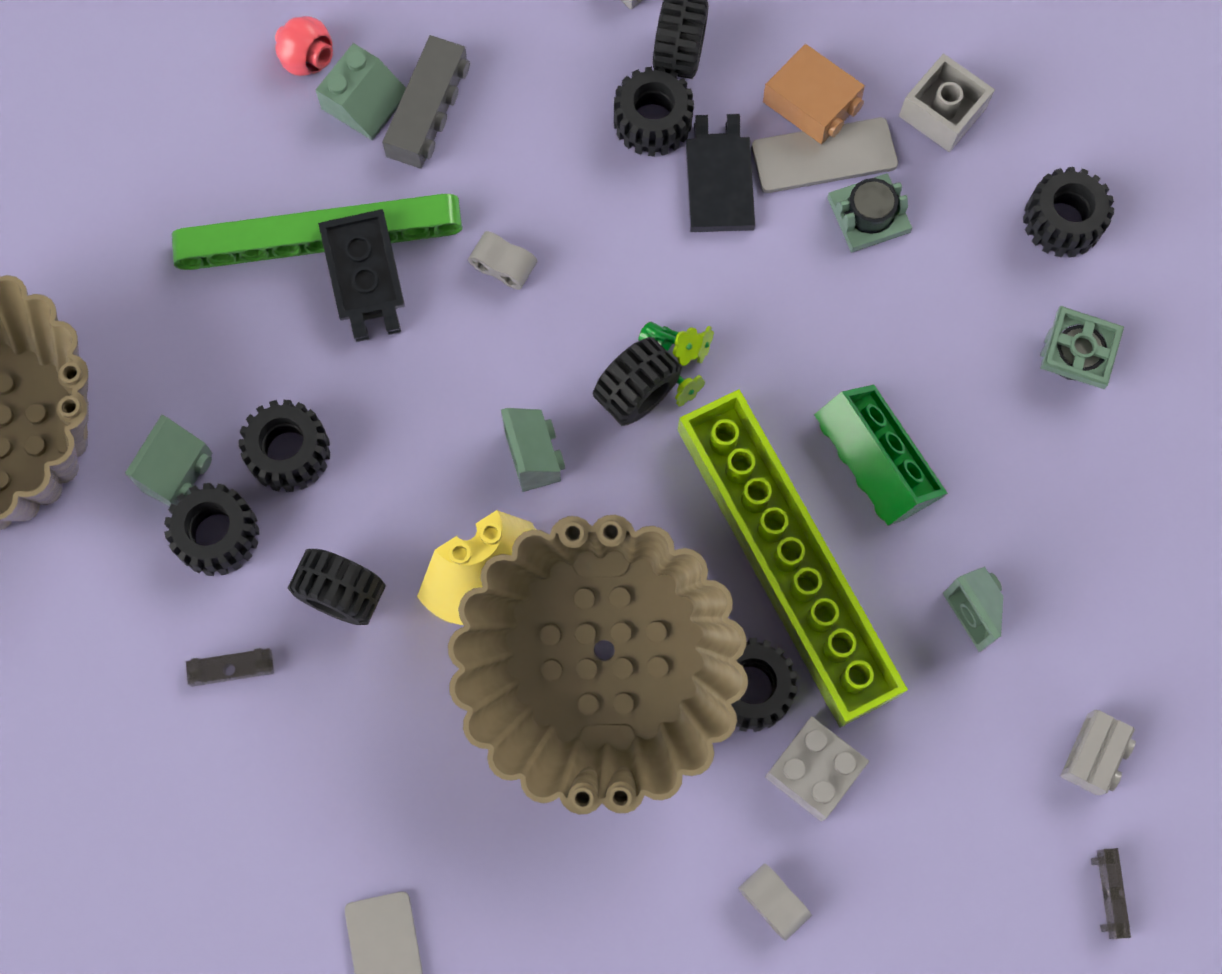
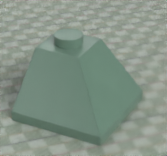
[943,566,1003,652]

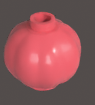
[275,16,333,76]

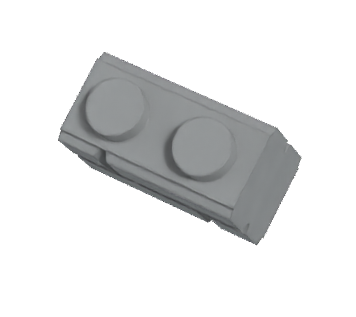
[1060,710,1136,796]

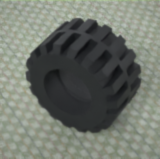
[652,0,709,79]
[613,66,694,157]
[1023,167,1114,258]
[593,337,682,426]
[239,399,331,492]
[164,483,259,576]
[288,549,386,625]
[731,638,798,732]

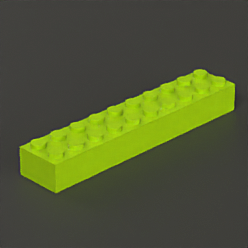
[677,389,908,728]

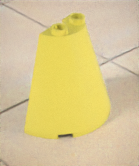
[417,510,536,625]

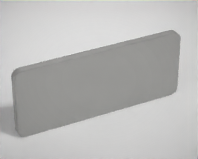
[751,117,898,193]
[345,892,423,974]

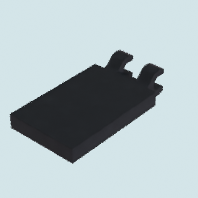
[686,114,755,232]
[318,209,405,342]

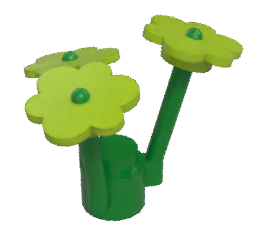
[638,321,714,407]

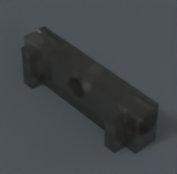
[186,648,274,687]
[1091,848,1131,939]

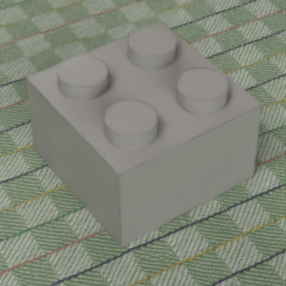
[899,53,995,152]
[765,716,869,821]

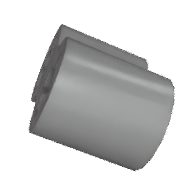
[468,231,537,290]
[738,863,812,941]

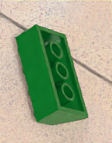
[814,384,948,526]

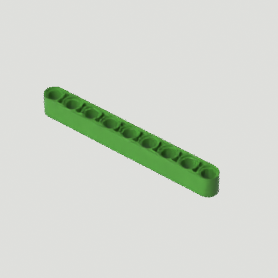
[171,194,463,270]

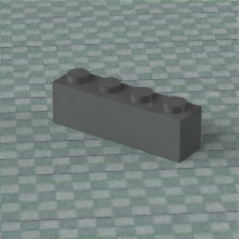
[382,35,470,169]

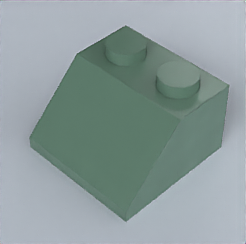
[315,43,406,141]
[501,408,565,492]
[125,414,213,506]

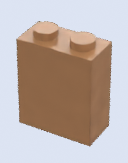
[763,44,865,145]

